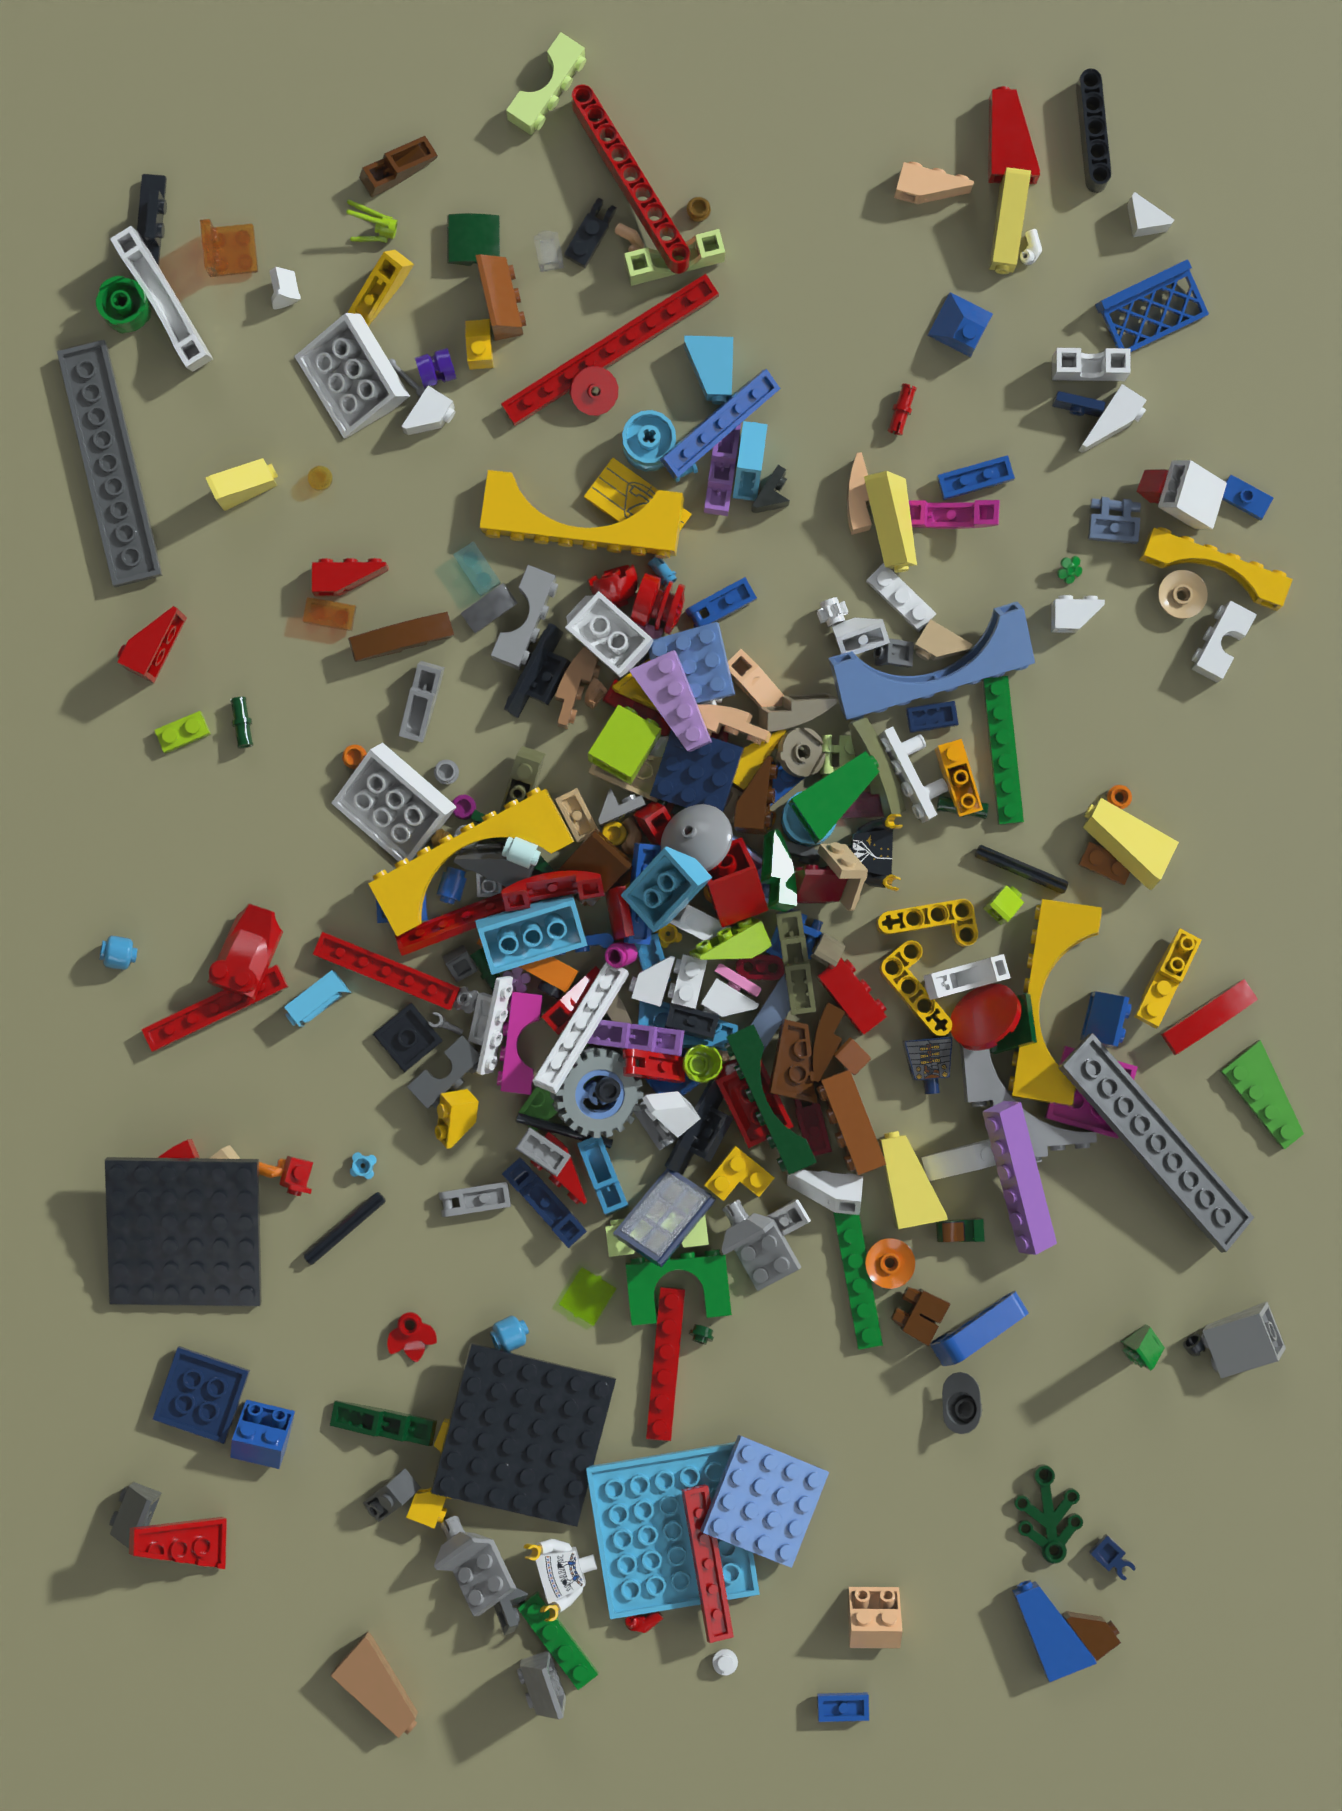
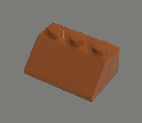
[476,254,527,341]

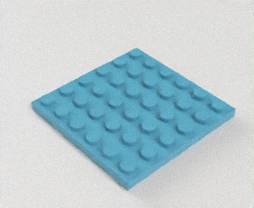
[586,1442,760,1619]

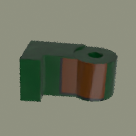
[936,1218,985,1242]

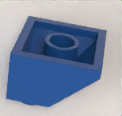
[928,292,993,357]

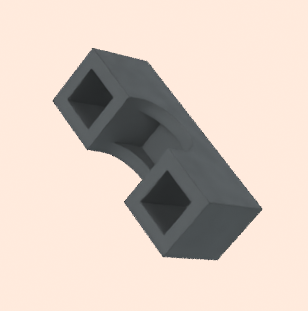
[407,1035,480,1109]

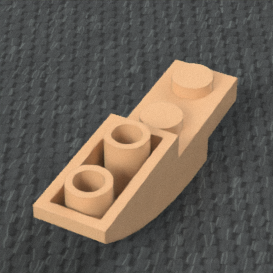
[698,704,772,745]

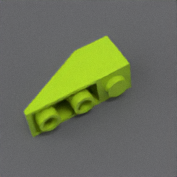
[689,917,772,960]

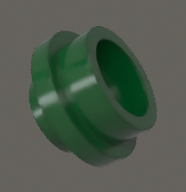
[689,1324,714,1345]

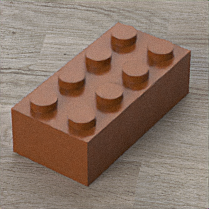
[816,1070,886,1175]

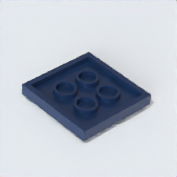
[650,729,744,812]
[152,1346,250,1444]

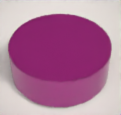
[452,794,477,820]

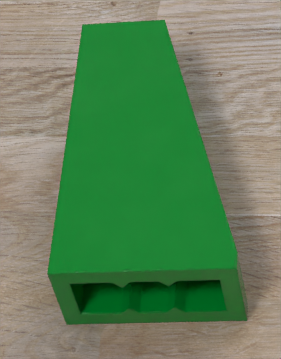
[788,751,880,844]

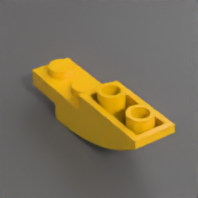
[1134,928,1202,1029]

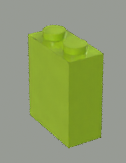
[588,705,661,785]

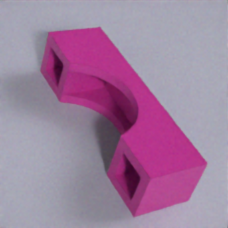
[497,992,543,1095]

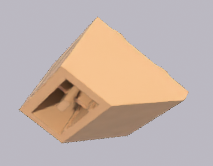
[848,1587,902,1648]

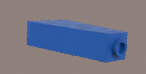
[1012,1580,1097,1682]

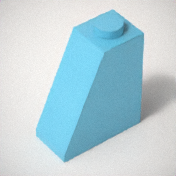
[684,335,733,405]
[733,421,768,501]

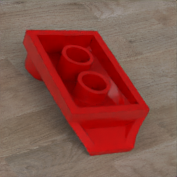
[207,904,283,1000]
[716,1059,794,1149]

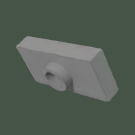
[515,1127,571,1177]

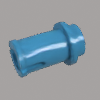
[648,557,677,587]

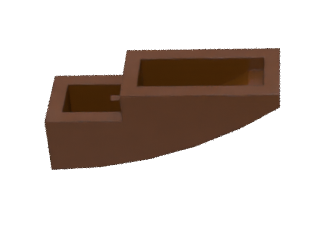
[359,136,438,197]
[811,1002,845,1082]

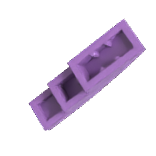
[704,423,741,516]
[588,1020,684,1056]

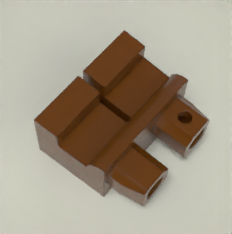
[891,1286,950,1346]

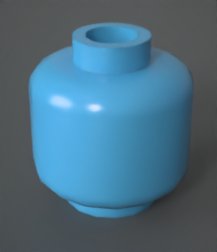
[99,935,138,970]
[490,1316,529,1352]

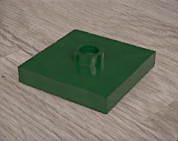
[990,993,1037,1054]

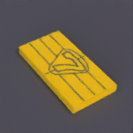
[584,458,692,533]

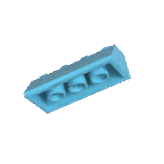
[475,894,588,975]

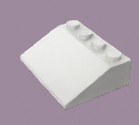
[295,313,410,438]
[332,743,456,862]

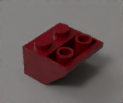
[794,865,848,904]

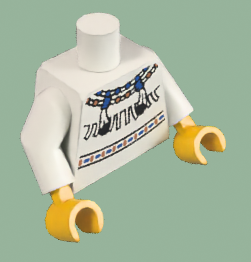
[523,1539,597,1622]

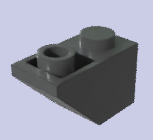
[363,1469,421,1522]

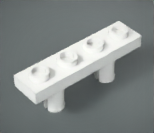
[879,727,948,823]

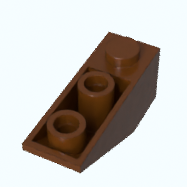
[734,756,778,835]

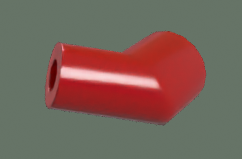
[625,1611,664,1633]

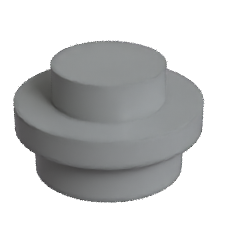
[434,760,459,785]

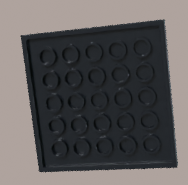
[105,1157,262,1306]
[431,1343,616,1527]

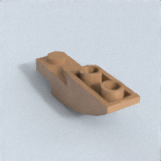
[555,646,601,729]

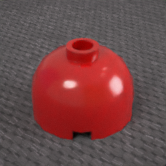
[588,564,638,608]

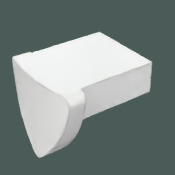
[270,267,301,309]

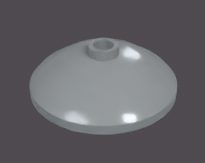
[661,804,733,871]

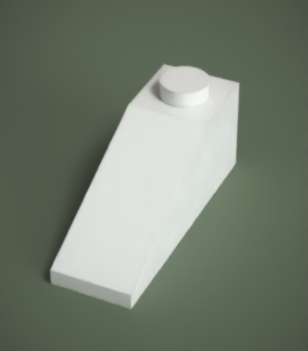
[1078,384,1147,453]
[921,1139,996,1181]

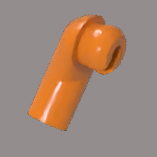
[259,1158,286,1178]

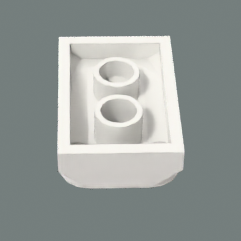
[565,591,654,677]

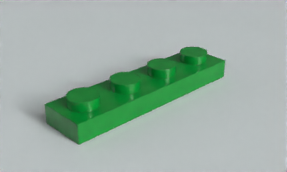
[517,1591,599,1690]

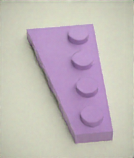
[629,650,712,752]

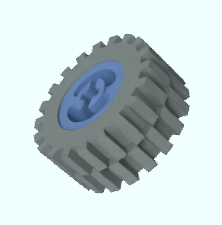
[550,1045,643,1138]

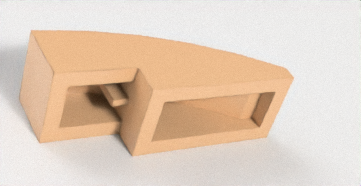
[847,452,872,535]

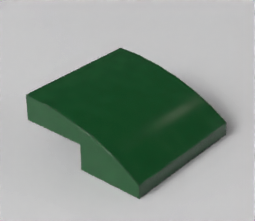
[447,213,500,266]

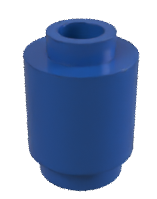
[436,867,467,905]

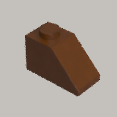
[1062,1611,1121,1661]

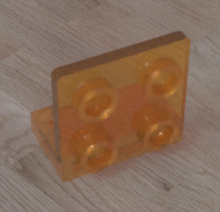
[200,219,258,277]

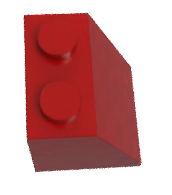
[706,837,768,928]

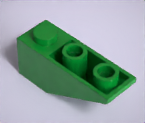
[1121,1324,1165,1371]

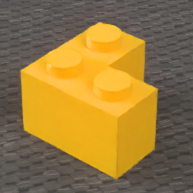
[704,1145,775,1201]

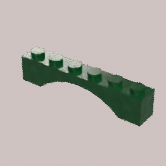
[724,1024,817,1175]

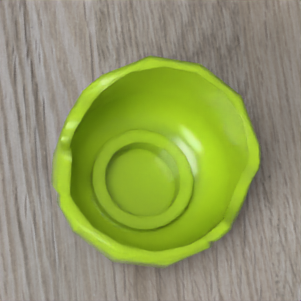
[683,1044,722,1083]

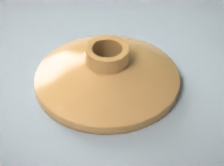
[1158,570,1208,619]

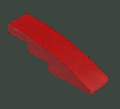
[1161,979,1258,1055]

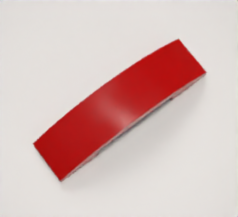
[501,871,605,912]

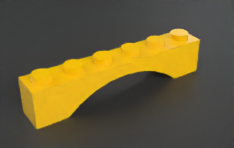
[1139,527,1293,611]

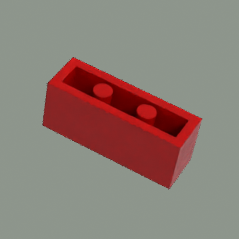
[816,958,887,1035]

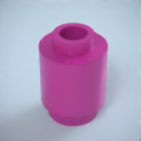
[605,940,638,968]

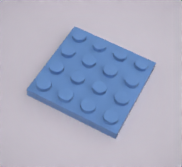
[700,1435,829,1568]

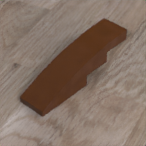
[348,612,454,662]

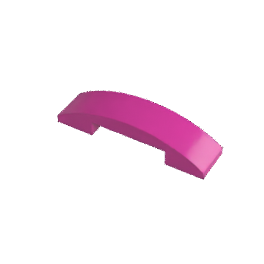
[909,500,1000,529]

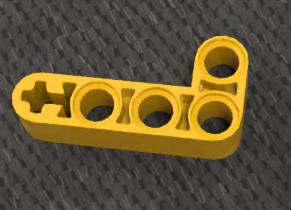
[876,899,978,947]
[879,940,952,1036]

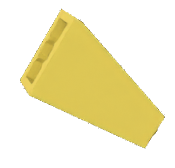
[989,167,1031,274]
[864,471,917,572]
[1083,798,1179,890]
[879,1131,948,1229]

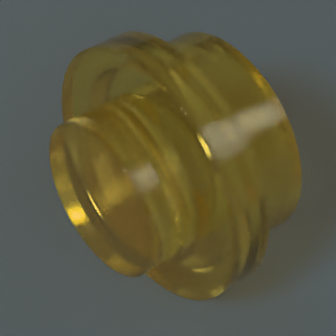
[308,466,333,491]

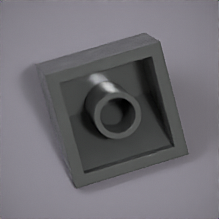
[109,1482,162,1548]

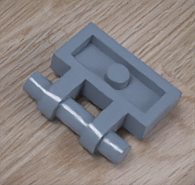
[1088,497,1141,544]

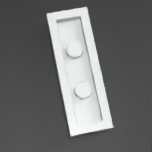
[866,563,936,633]

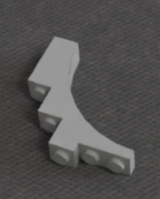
[960,1045,1097,1162]

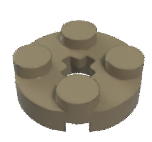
[776,728,825,778]

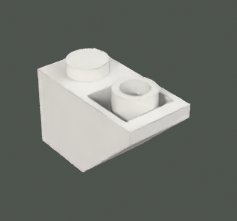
[1051,595,1105,633]
[642,1091,701,1138]

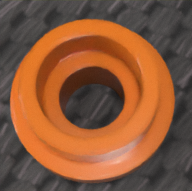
[1107,785,1132,809]

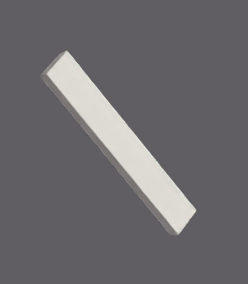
[533,962,629,1094]

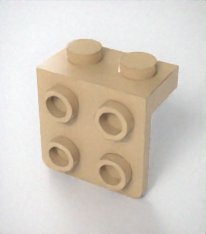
[818,842,868,911]

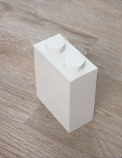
[1158,460,1227,529]

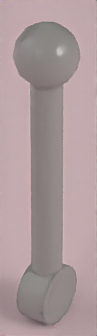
[388,359,425,397]

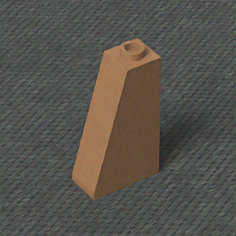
[331,1632,418,1738]

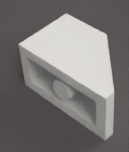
[402,386,455,435]
[832,618,890,655]
[629,956,675,1006]
[700,978,759,1017]

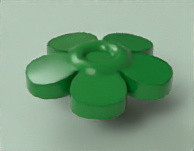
[1057,556,1083,584]

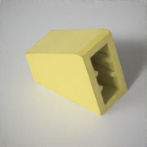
[206,458,278,511]

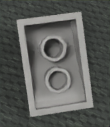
[517,1650,566,1719]

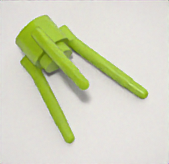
[346,200,398,243]

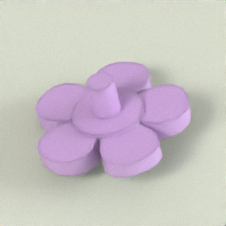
[503,967,531,993]

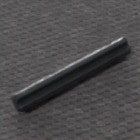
[975,845,1069,894]
[304,1192,386,1265]

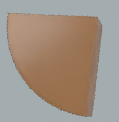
[585,677,608,710]

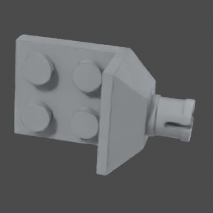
[721,1199,801,1291]
[434,1516,517,1616]

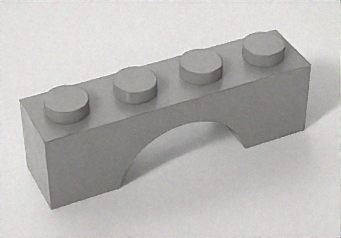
[491,565,559,670]

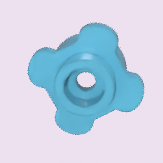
[350,1152,377,1179]

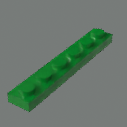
[983,676,1024,825]
[833,1212,883,1350]

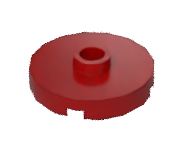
[569,366,619,416]

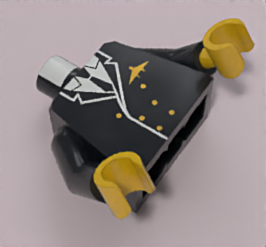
[847,814,903,891]

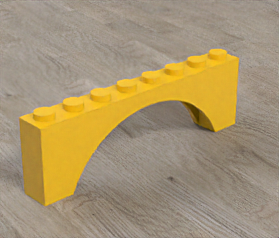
[480,470,684,559]
[368,787,575,936]
[1008,899,1102,1106]

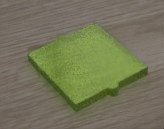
[559,1267,617,1326]

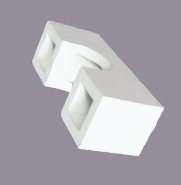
[1052,348,1131,381]
[1191,601,1257,683]

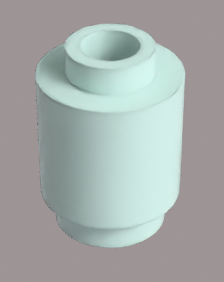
[502,837,541,869]

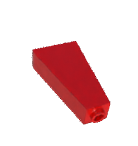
[988,86,1040,184]

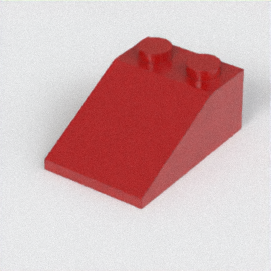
[117,606,187,683]

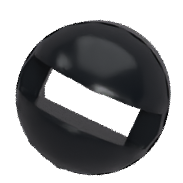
[1183,1334,1206,1356]

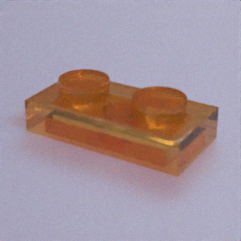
[303,597,357,631]

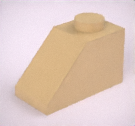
[913,619,973,661]

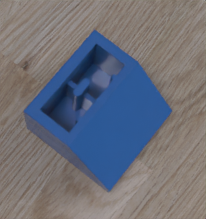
[1080,991,1131,1047]
[230,1400,295,1469]

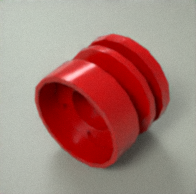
[630,573,685,635]

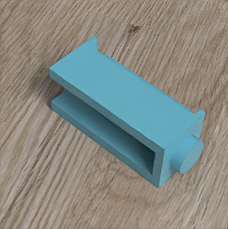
[285,970,351,1027]

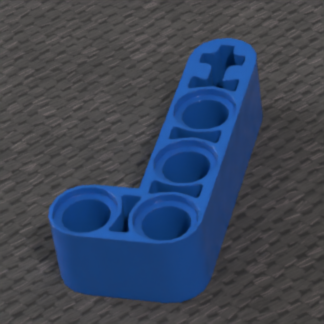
[930,1291,1029,1366]

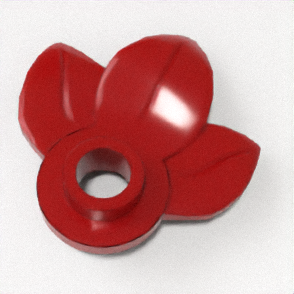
[387,1312,437,1362]

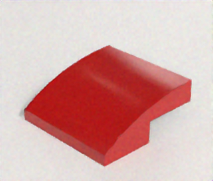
[605,886,634,942]

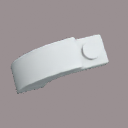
[923,954,1010,1000]

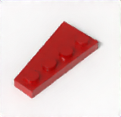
[129,1517,227,1569]

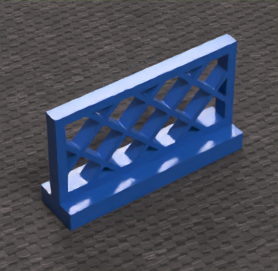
[1095,259,1209,352]

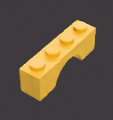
[406,1418,452,1528]

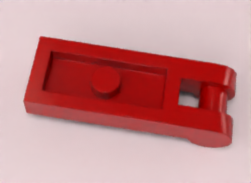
[623,1049,685,1083]

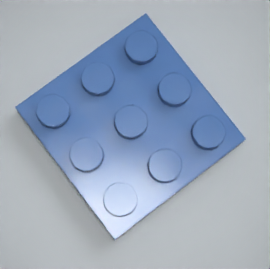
[648,622,735,705]

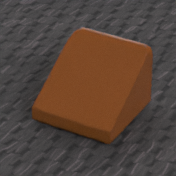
[834,1037,871,1075]

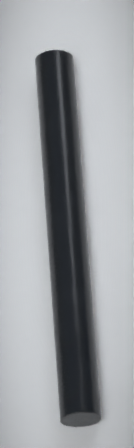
[515,1112,613,1149]

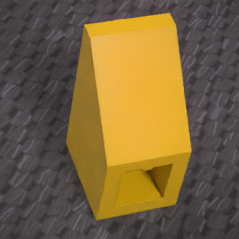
[435,1089,479,1149]

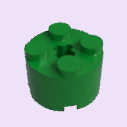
[96,276,151,334]

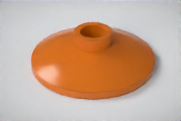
[865,1238,915,1289]

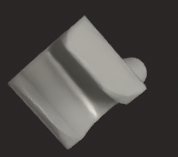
[428,1012,463,1036]

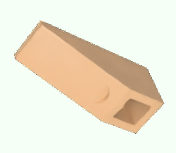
[894,162,974,204]
[728,649,784,707]

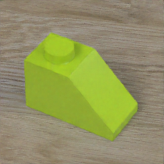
[983,885,1024,925]

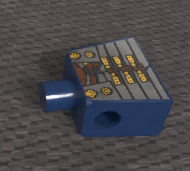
[902,1037,952,1094]

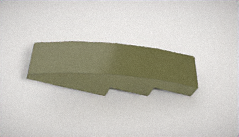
[848,717,906,818]
[776,909,816,1015]

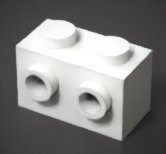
[668,954,707,1009]

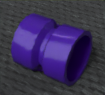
[415,348,457,389]

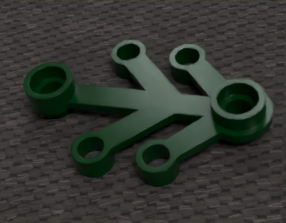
[1014,1464,1083,1564]

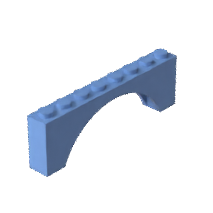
[829,602,1035,720]

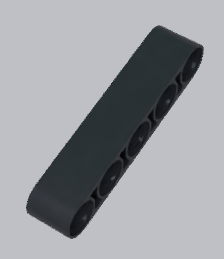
[1076,68,1111,193]

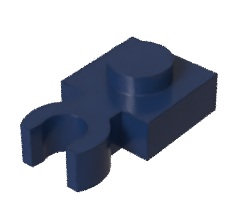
[1089,1534,1136,1580]

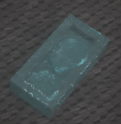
[453,541,501,597]

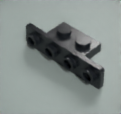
[137,174,167,266]
[504,623,571,718]
[665,1079,734,1175]

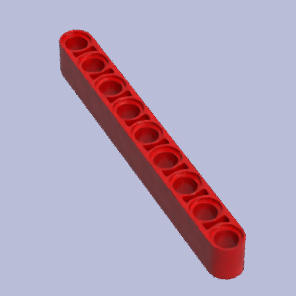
[572,84,690,274]

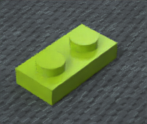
[154,711,211,754]

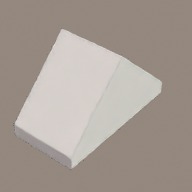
[1127,192,1174,237]

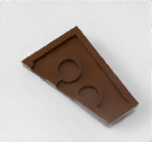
[768,1019,818,1104]

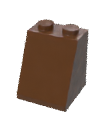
[557,828,632,907]

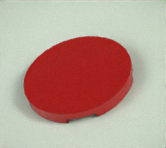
[950,983,1021,1051]

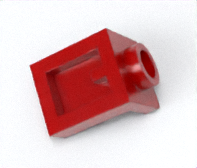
[279,1156,313,1196]

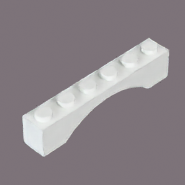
[110,226,213,372]

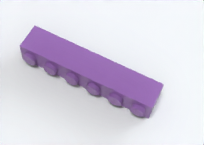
[982,1101,1057,1255]

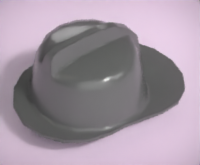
[942,1372,983,1434]

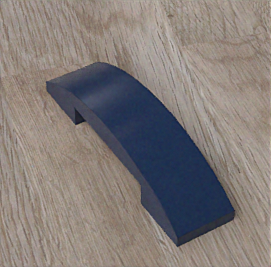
[502,1157,587,1248]

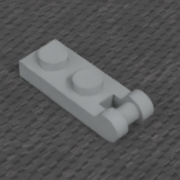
[438,1181,511,1217]

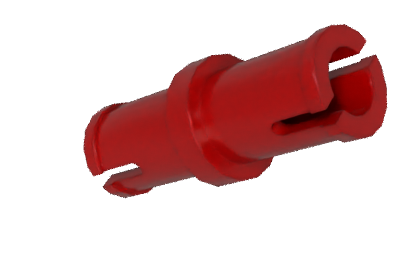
[887,383,917,436]

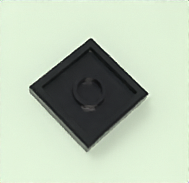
[373,1003,443,1073]

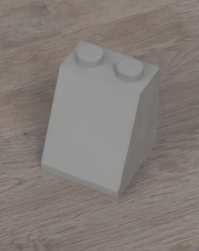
[1201,1302,1286,1378]

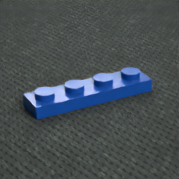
[624,843,661,945]

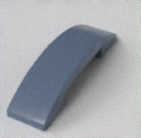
[751,973,790,1051]

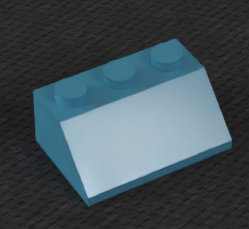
[621,847,712,932]

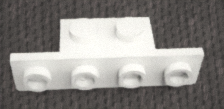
[468,976,513,1075]

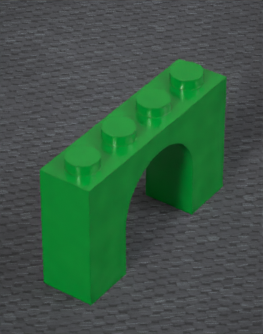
[625,1249,732,1326]

